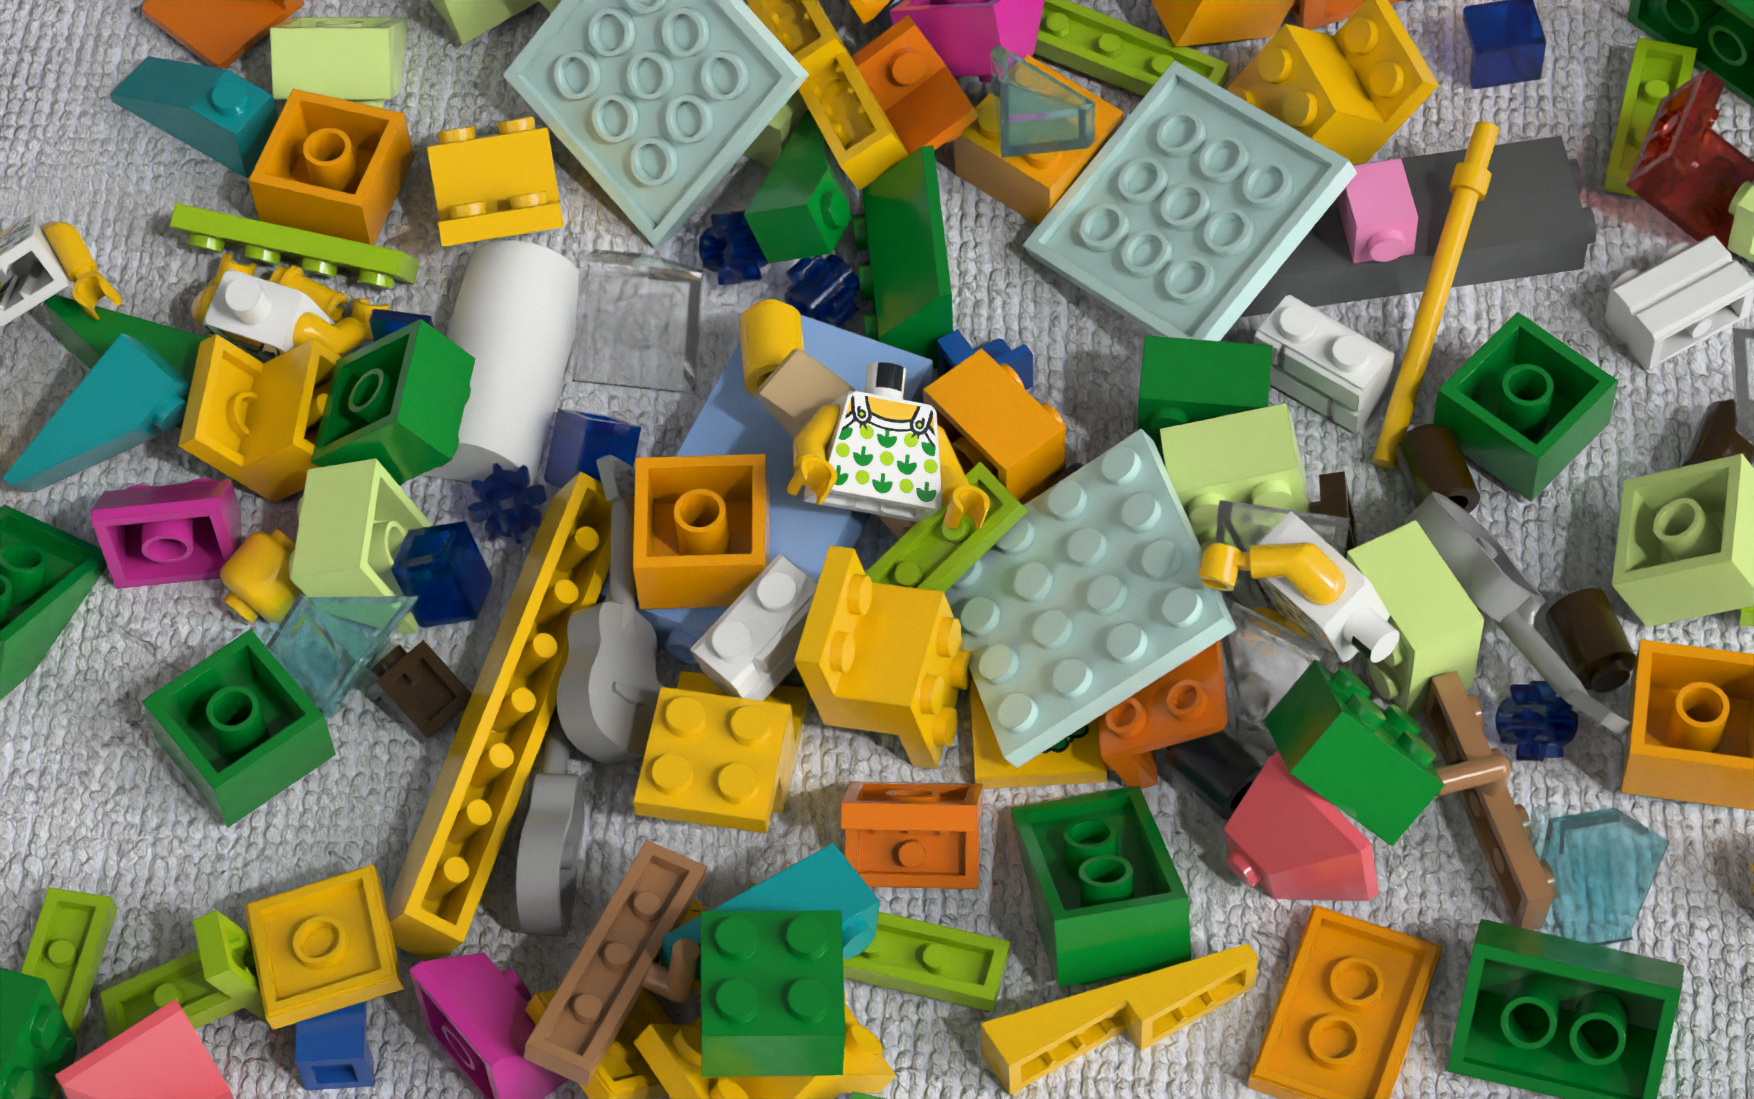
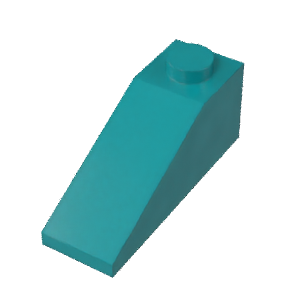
[110,56,279,178]
[2,333,191,492]
[661,843,880,980]

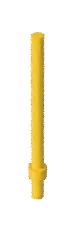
[1371,121,1499,469]

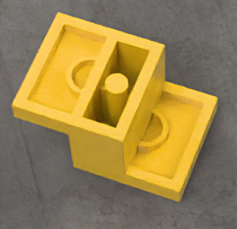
[1226,0,1439,165]
[427,116,564,247]
[178,334,343,503]
[794,545,972,769]
[633,671,809,834]
[633,992,896,1099]

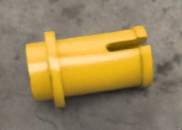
[269,265,348,323]

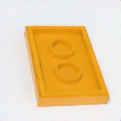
[1248,904,1443,1099]

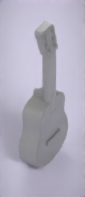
[557,455,660,765]
[1404,491,1632,735]
[516,704,585,937]

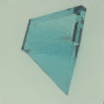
[990,44,1095,158]
[266,594,419,719]
[1540,808,1670,946]

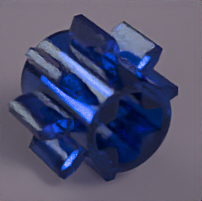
[699,210,768,285]
[784,254,860,328]
[467,463,547,545]
[1495,681,1579,762]

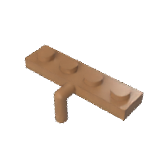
[1423,671,1557,930]
[524,840,707,1087]

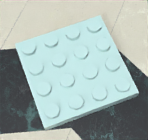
[503,0,809,247]
[1022,61,1357,341]
[945,429,1236,768]

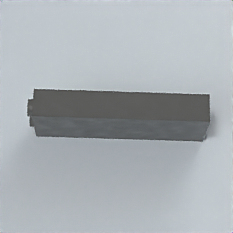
[1239,136,1596,318]

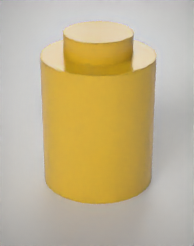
[739,299,805,397]

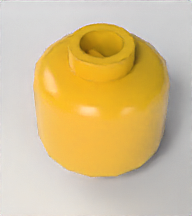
[220,528,306,625]

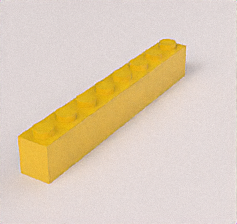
[386,471,611,961]

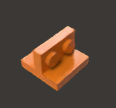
[841,781,983,889]

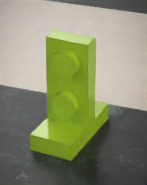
[100,910,270,1040]

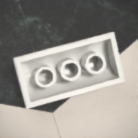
[421,240,587,491]

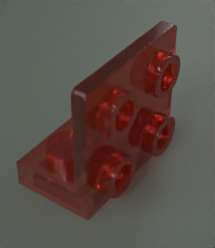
[1626,69,1754,249]

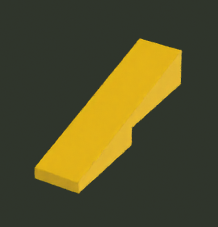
[747,0,909,190]
[980,943,1258,1095]

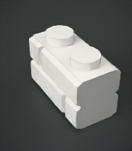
[1604,236,1754,370]
[1254,295,1394,433]
[690,554,817,701]

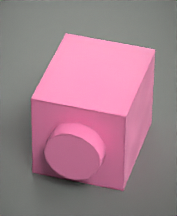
[1337,158,1418,264]

